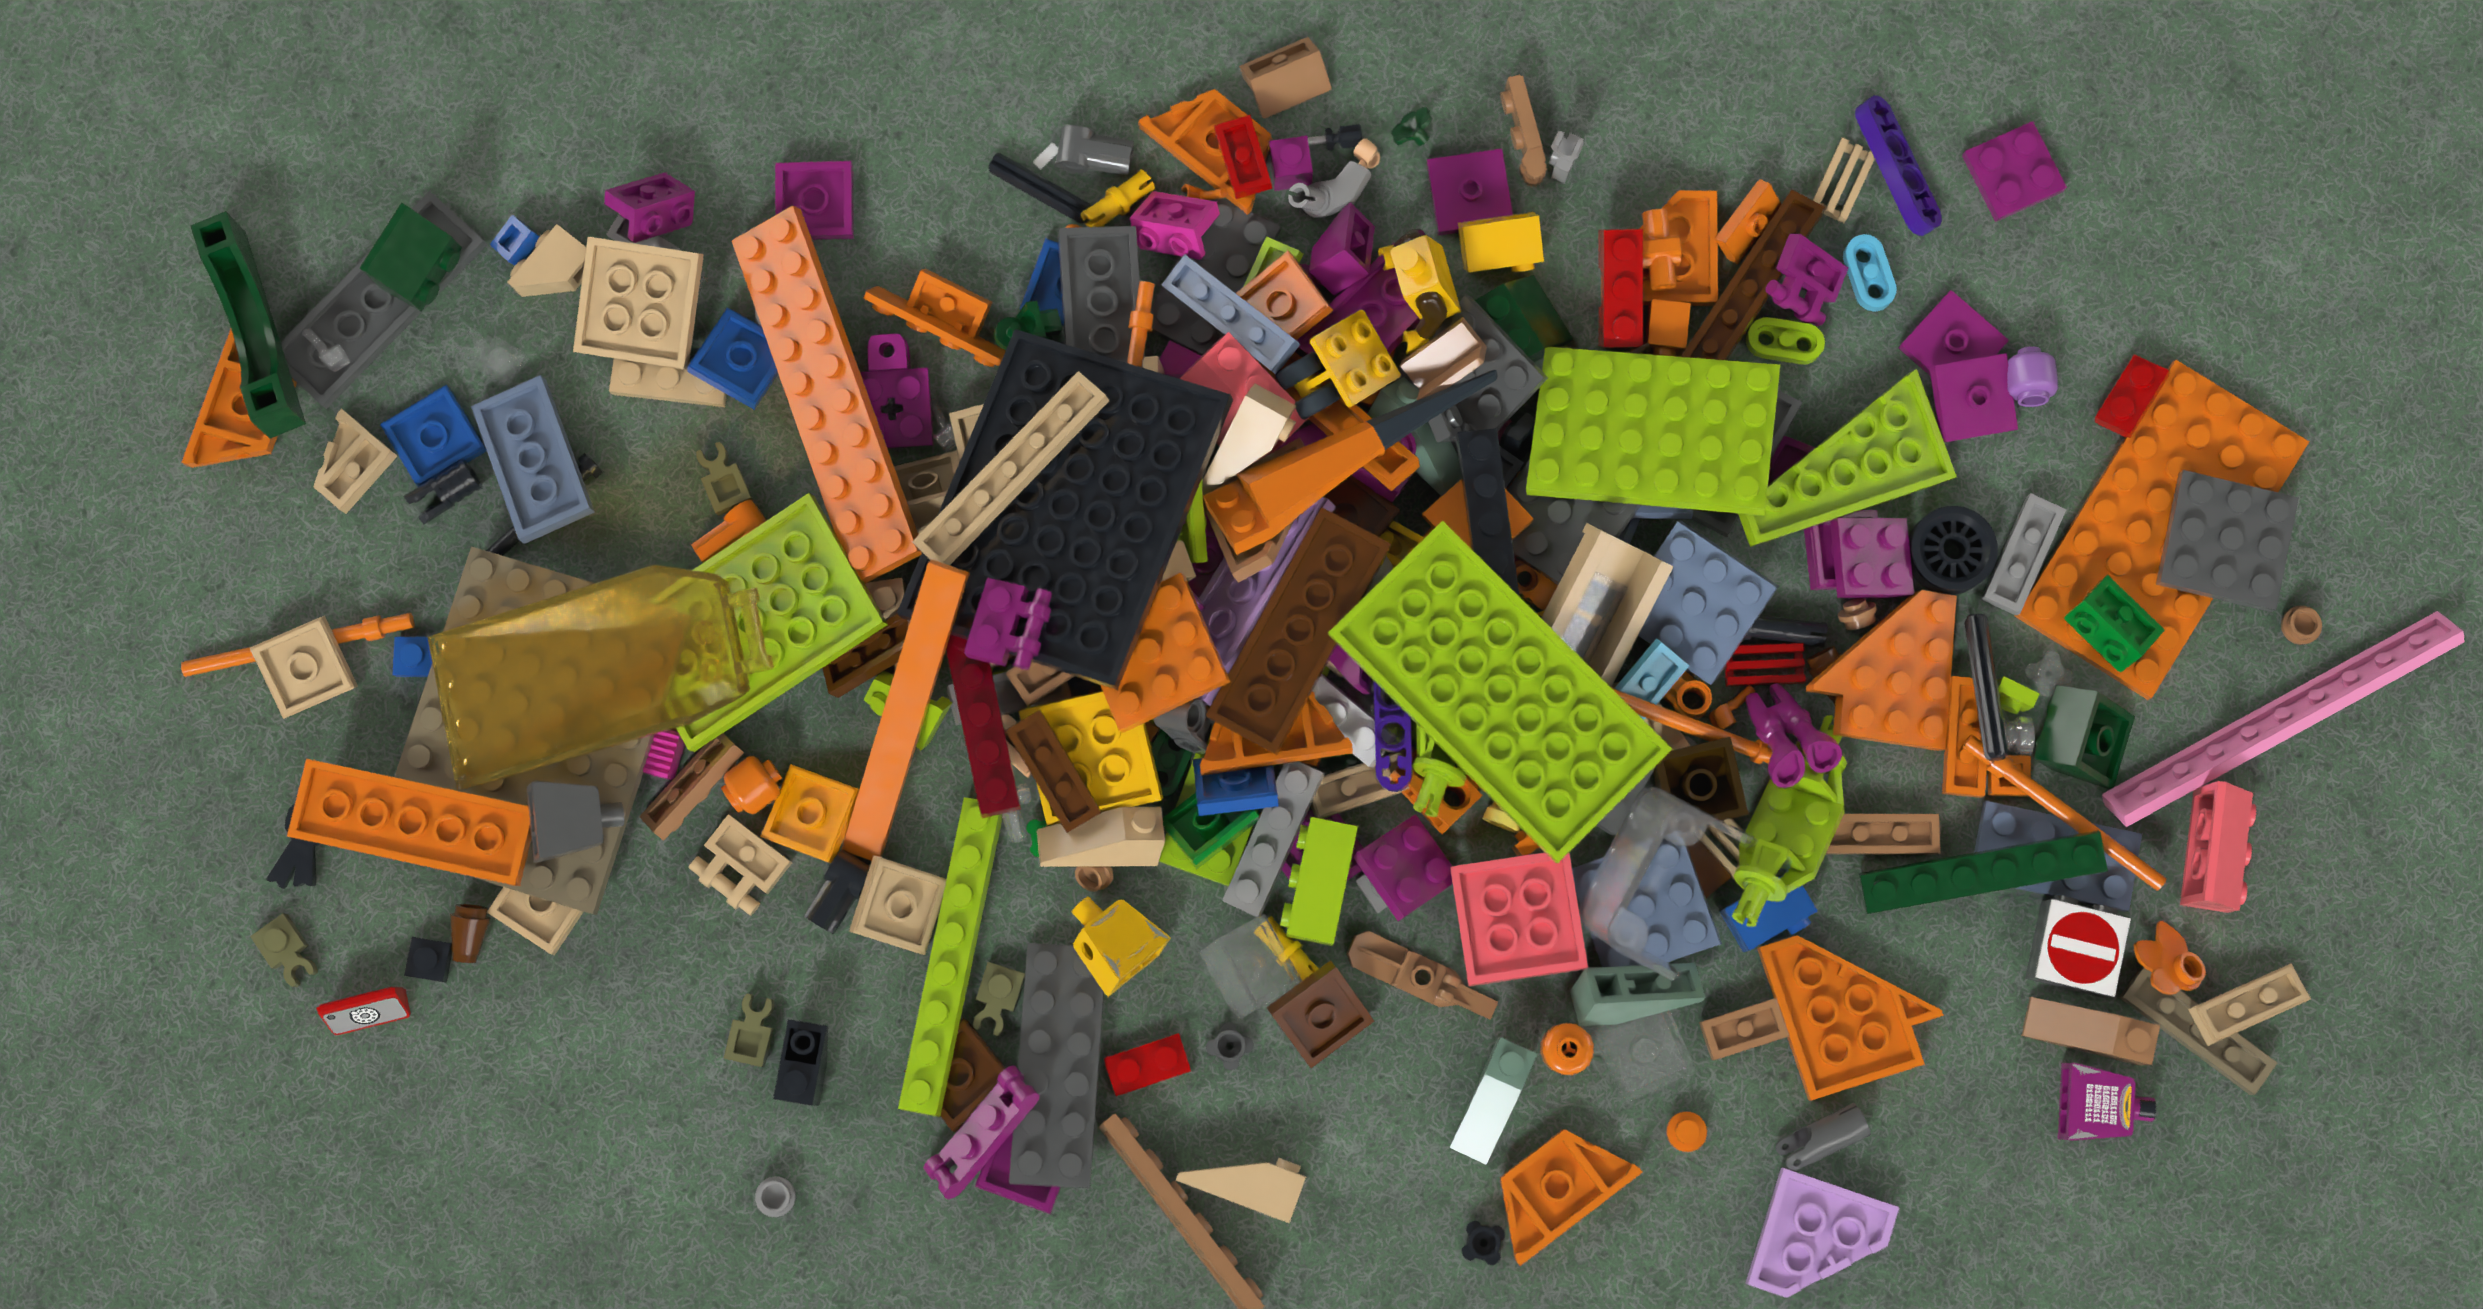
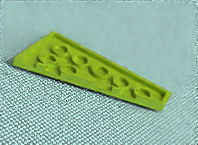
[1738,369,1957,547]

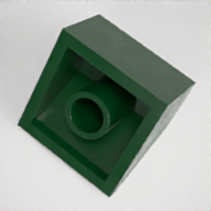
[359,203,462,312]
[1475,275,1573,362]
[2034,685,2135,789]

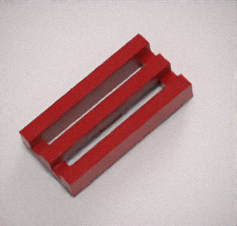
[1724,643,1806,687]

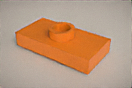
[1715,179,1781,264]

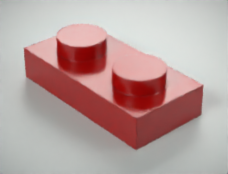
[1214,115,1273,199]
[2095,354,2170,438]
[1103,1033,1192,1097]

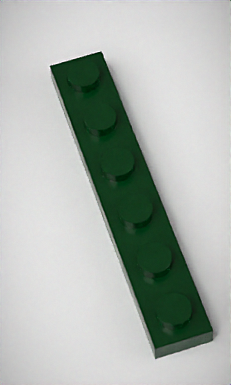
[1859,830,2108,914]

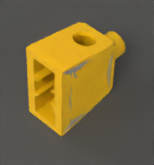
[1072,896,1171,997]

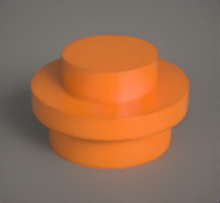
[1666,1111,1707,1152]

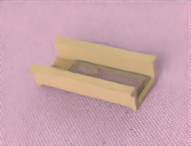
[1541,523,1673,687]

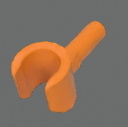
[1181,184,1227,200]
[1709,685,1755,730]

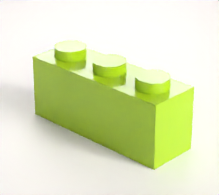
[1280,817,1358,946]

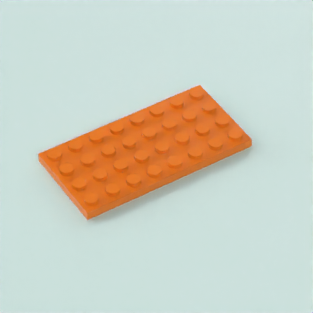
[2014,360,2310,700]

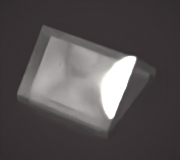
[1198,914,1302,1022]

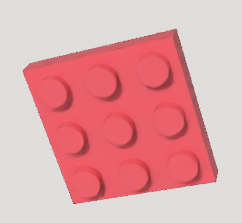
[1450,853,1588,986]

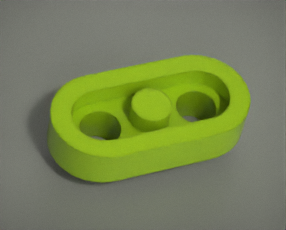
[1746,317,1825,365]

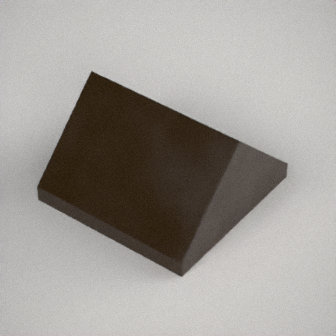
[1654,737,1749,832]

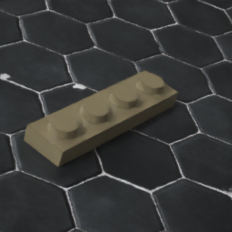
[2119,966,2277,1095]

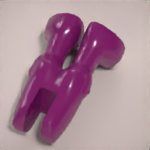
[1746,683,1842,788]

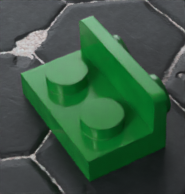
[2064,575,2165,672]

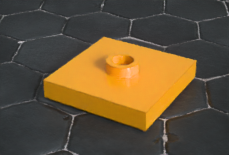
[760,764,859,864]

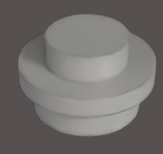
[755,1176,796,1217]

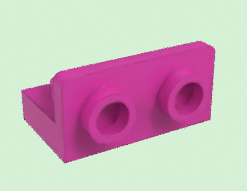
[1129,191,1220,260]

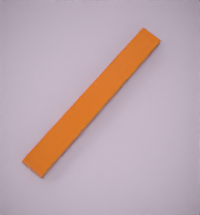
[841,559,969,861]

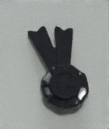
[267,804,320,889]

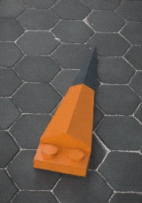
[1203,370,1498,555]

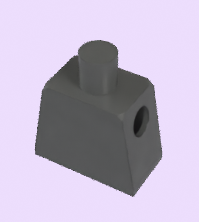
[527,782,624,863]

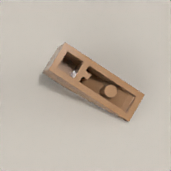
[2021,997,2160,1065]

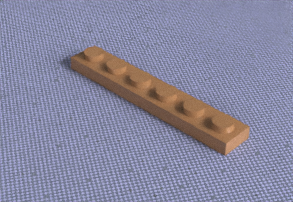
[1098,1113,1265,1309]

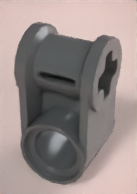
[1154,699,1215,755]

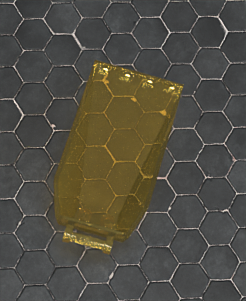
[428,565,774,790]

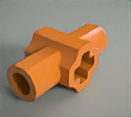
[1642,209,1682,291]

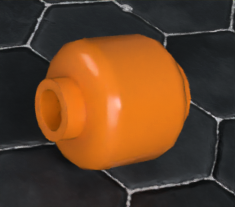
[721,756,782,814]
[1540,1023,1594,1075]

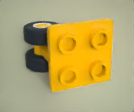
[1275,310,1401,420]

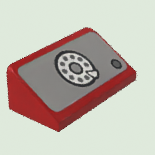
[317,986,411,1035]

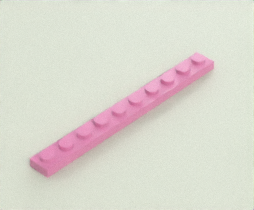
[2102,611,2465,827]

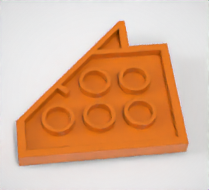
[1806,590,1957,751]
[1757,935,1944,1100]

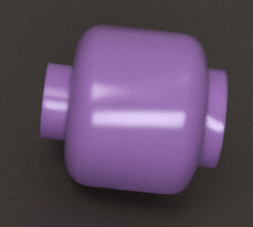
[2008,347,2058,407]

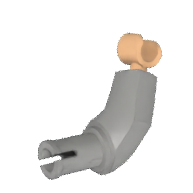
[1288,138,1380,218]

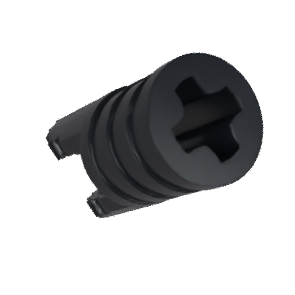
[404,459,483,525]

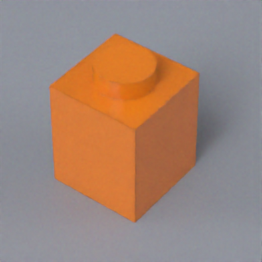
[1644,299,1691,357]

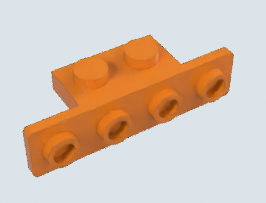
[863,268,1006,367]

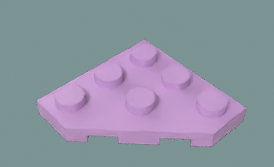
[1745,1168,1899,1298]

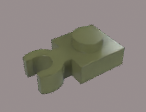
[696,442,754,516]
[250,913,318,987]
[973,962,1025,1036]
[723,994,775,1067]

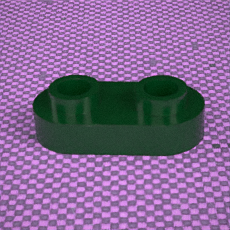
[1152,729,1193,799]

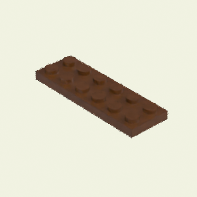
[1206,507,1392,755]

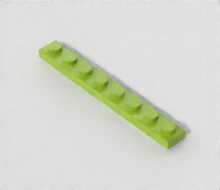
[898,797,1003,1117]

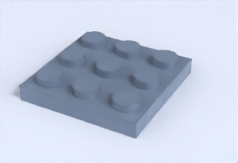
[1638,520,1779,685]
[1572,831,1722,967]

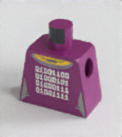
[2058,1063,2156,1140]

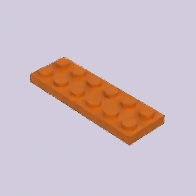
[287,759,532,886]

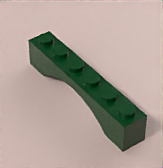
[190,211,306,439]

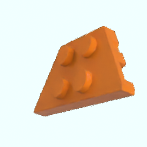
[1138,89,1272,215]
[182,329,297,468]
[1200,691,1353,776]
[1500,1129,1643,1266]

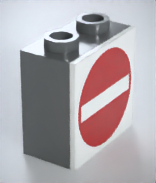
[2025,895,2131,998]

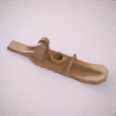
[1346,930,1498,1020]

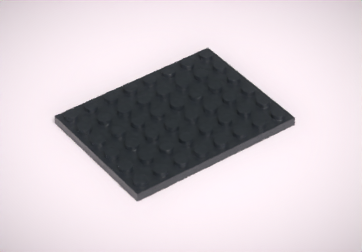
[897,329,1233,690]

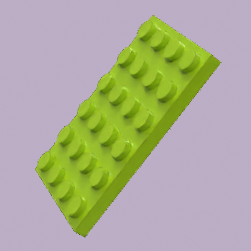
[1526,347,1781,516]
[649,493,888,752]

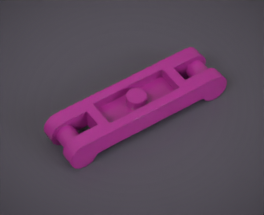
[924,1066,1039,1199]

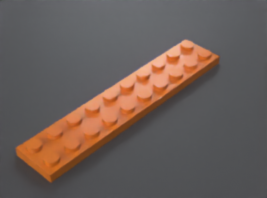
[732,205,922,584]

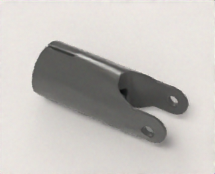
[1775,1103,1871,1170]

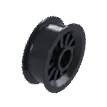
[1909,506,1998,595]

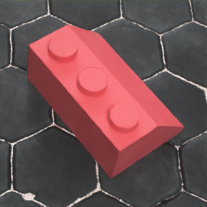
[1179,332,1308,466]
[2180,781,2256,913]

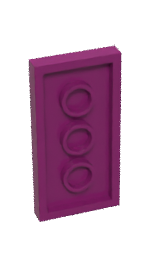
[1295,243,1420,380]

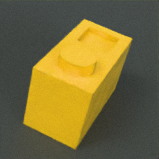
[1458,212,1544,273]

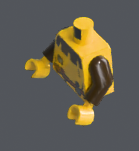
[1378,229,1461,354]

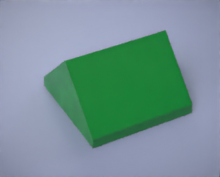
[1162,792,1259,869]

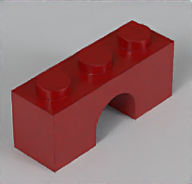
[1598,229,1643,347]

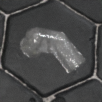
[1002,783,1032,843]

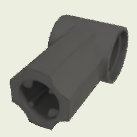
[1055,125,1134,176]

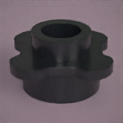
[1461,1221,1505,1265]

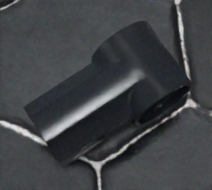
[804,849,870,934]

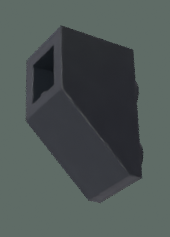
[773,1019,828,1106]

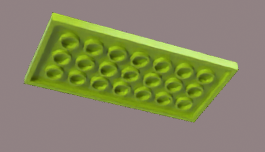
[1328,521,1672,864]

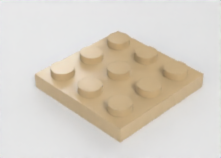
[573,237,704,369]

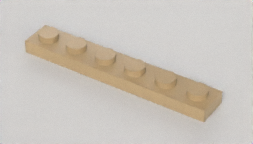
[912,371,1109,565]

